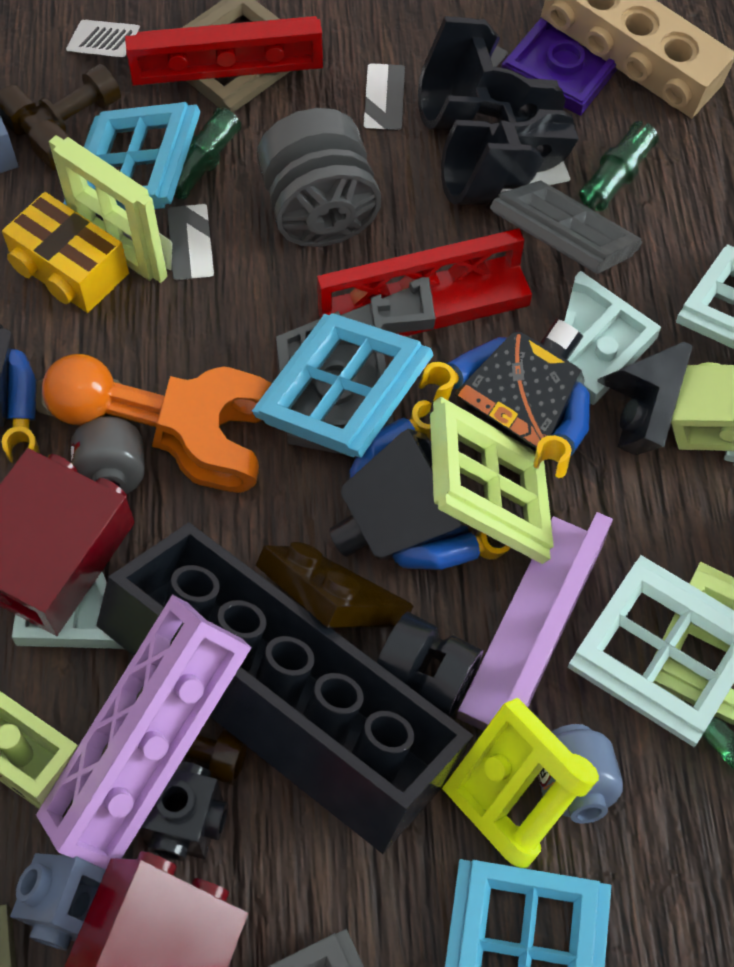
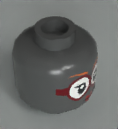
[71,415,145,494]

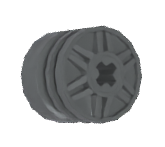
[257,108,381,247]

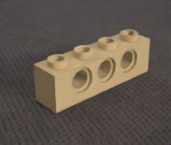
[540,0,734,119]

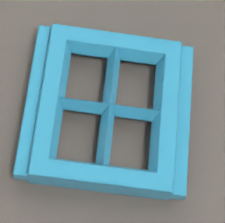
[63,102,201,214]
[252,313,433,458]
[445,859,612,967]

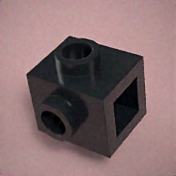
[138,761,228,861]

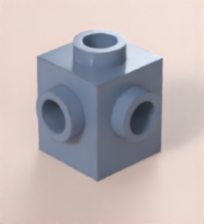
[10,853,106,951]

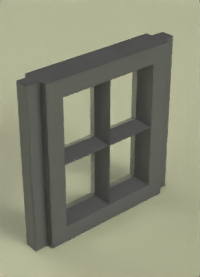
[490,180,642,274]

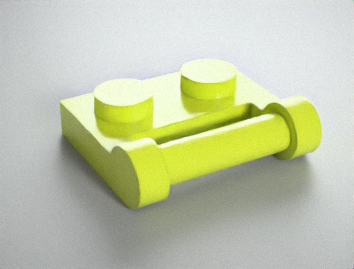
[442,698,599,868]

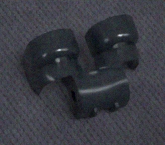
[418,16,579,205]

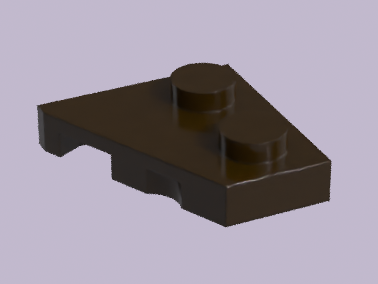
[255,542,414,628]

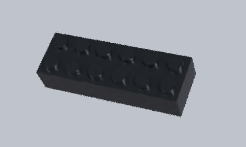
[96,522,474,854]

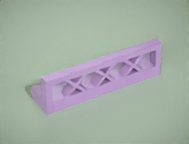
[457,512,613,731]
[36,595,252,870]

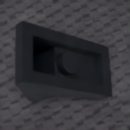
[597,342,693,456]

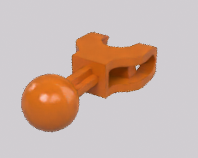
[42,354,271,493]

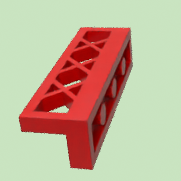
[125,16,323,86]
[317,228,532,337]

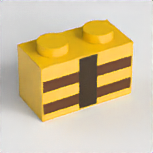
[2,192,129,313]

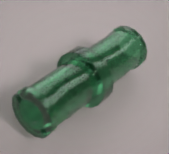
[174,107,242,200]
[579,121,659,211]

